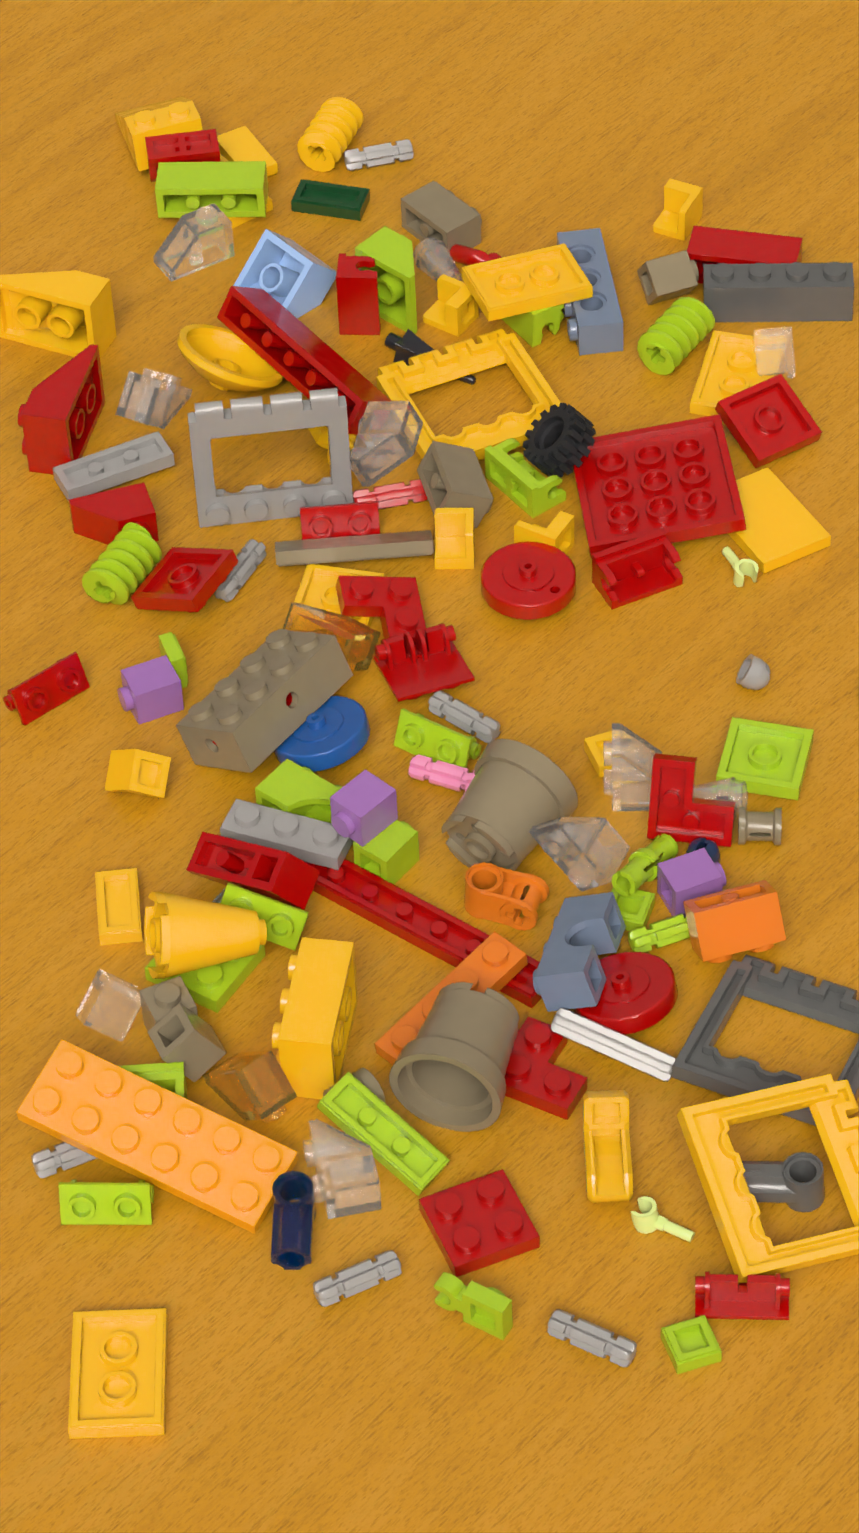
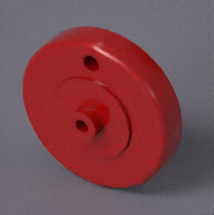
[481,542,576,620]
[574,952,678,1035]

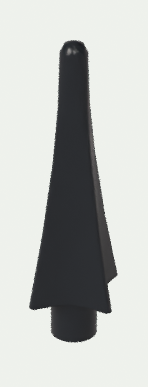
[385,329,476,384]

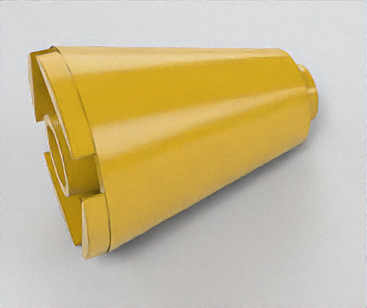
[144,891,267,979]

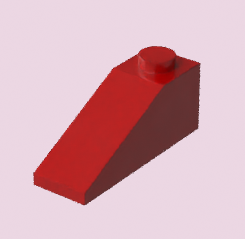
[186,831,320,910]

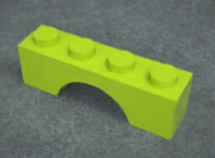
[255,759,420,884]

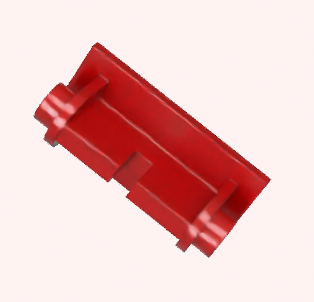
[300,501,380,540]
[3,652,90,726]
[695,1271,790,1320]

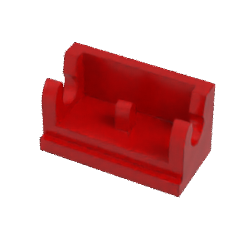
[145,129,220,182]
[336,253,381,335]
[592,529,683,609]

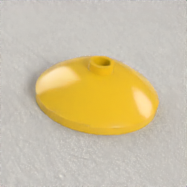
[177,324,284,392]

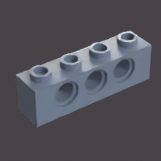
[557,228,623,356]

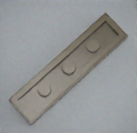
[275,530,434,567]

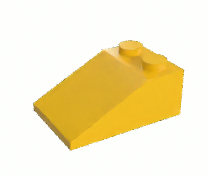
[115,96,203,171]
[0,270,117,358]

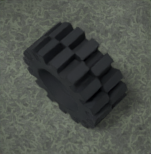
[523,403,596,478]

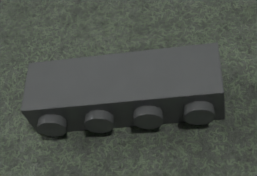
[703,262,854,322]

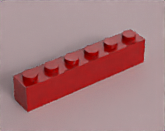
[217,286,395,436]

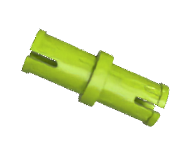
[612,834,678,896]

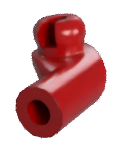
[449,244,501,266]

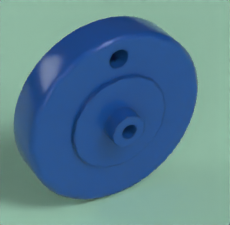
[274,696,370,772]

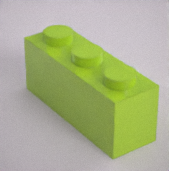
[155,161,268,218]

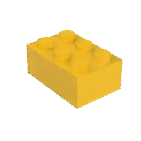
[272,937,358,1099]

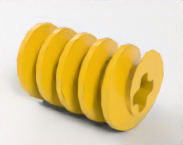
[297,97,364,172]

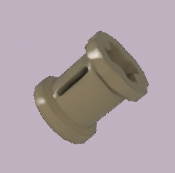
[738,807,782,845]

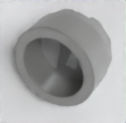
[736,654,770,690]

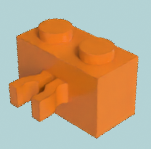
[683,880,786,963]

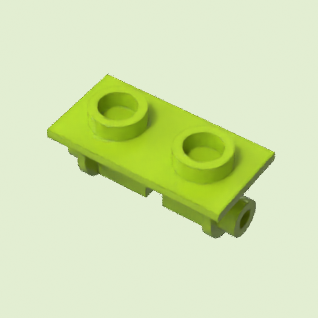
[393,708,481,768]
[220,883,309,951]
[58,1180,154,1225]

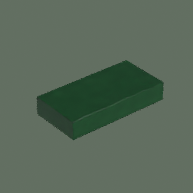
[291,179,370,221]

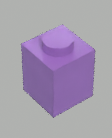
[117,655,184,725]
[330,769,398,847]
[657,848,726,917]

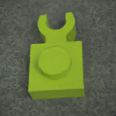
[434,1272,513,1340]

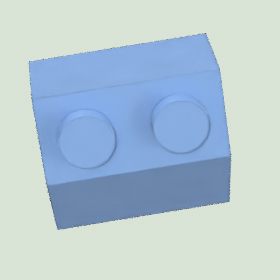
[233,229,337,318]

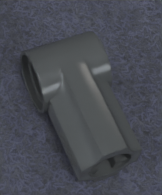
[742,1152,825,1213]

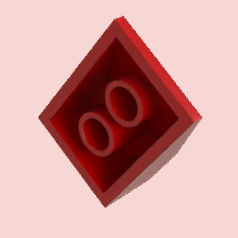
[18,344,105,475]

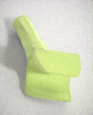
[722,546,759,587]
[630,1196,695,1243]

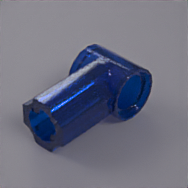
[271,1171,316,1270]

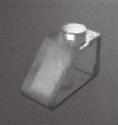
[153,203,235,282]

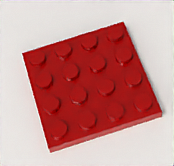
[573,414,746,558]

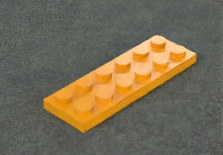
[16,1039,299,1234]

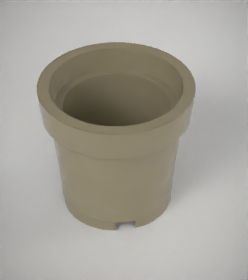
[441,739,578,871]
[389,982,520,1132]

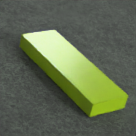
[317,1072,450,1196]

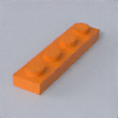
[374,931,528,1065]

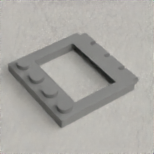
[187,388,353,528]

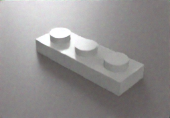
[53,431,175,502]
[220,799,353,870]

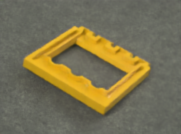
[376,328,561,460]
[677,1074,859,1284]

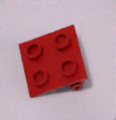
[373,623,475,702]

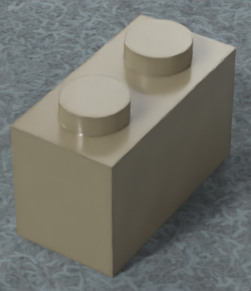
[401,181,482,261]
[417,441,493,528]

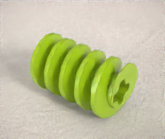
[637,297,715,375]
[82,522,162,605]

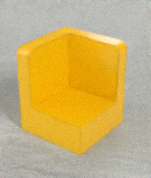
[653,178,703,241]
[423,274,479,337]
[434,508,475,569]
[514,511,575,554]
[105,749,171,798]

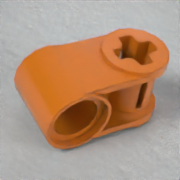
[464,862,549,931]

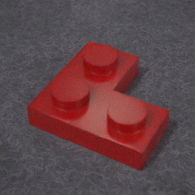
[336,575,426,645]
[647,753,736,847]
[504,1016,587,1120]

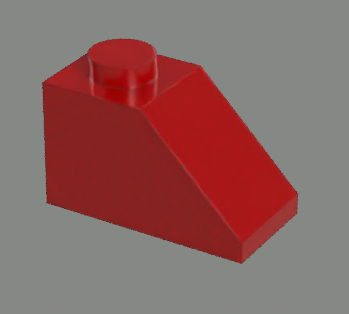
[68,482,159,545]

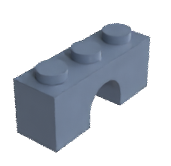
[533,892,626,1012]

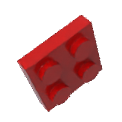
[715,374,822,468]
[131,547,239,613]
[419,1169,540,1277]

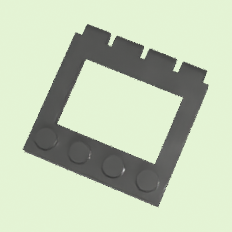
[672,954,859,1126]

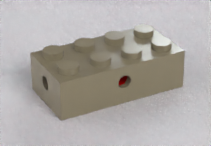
[176,629,353,773]

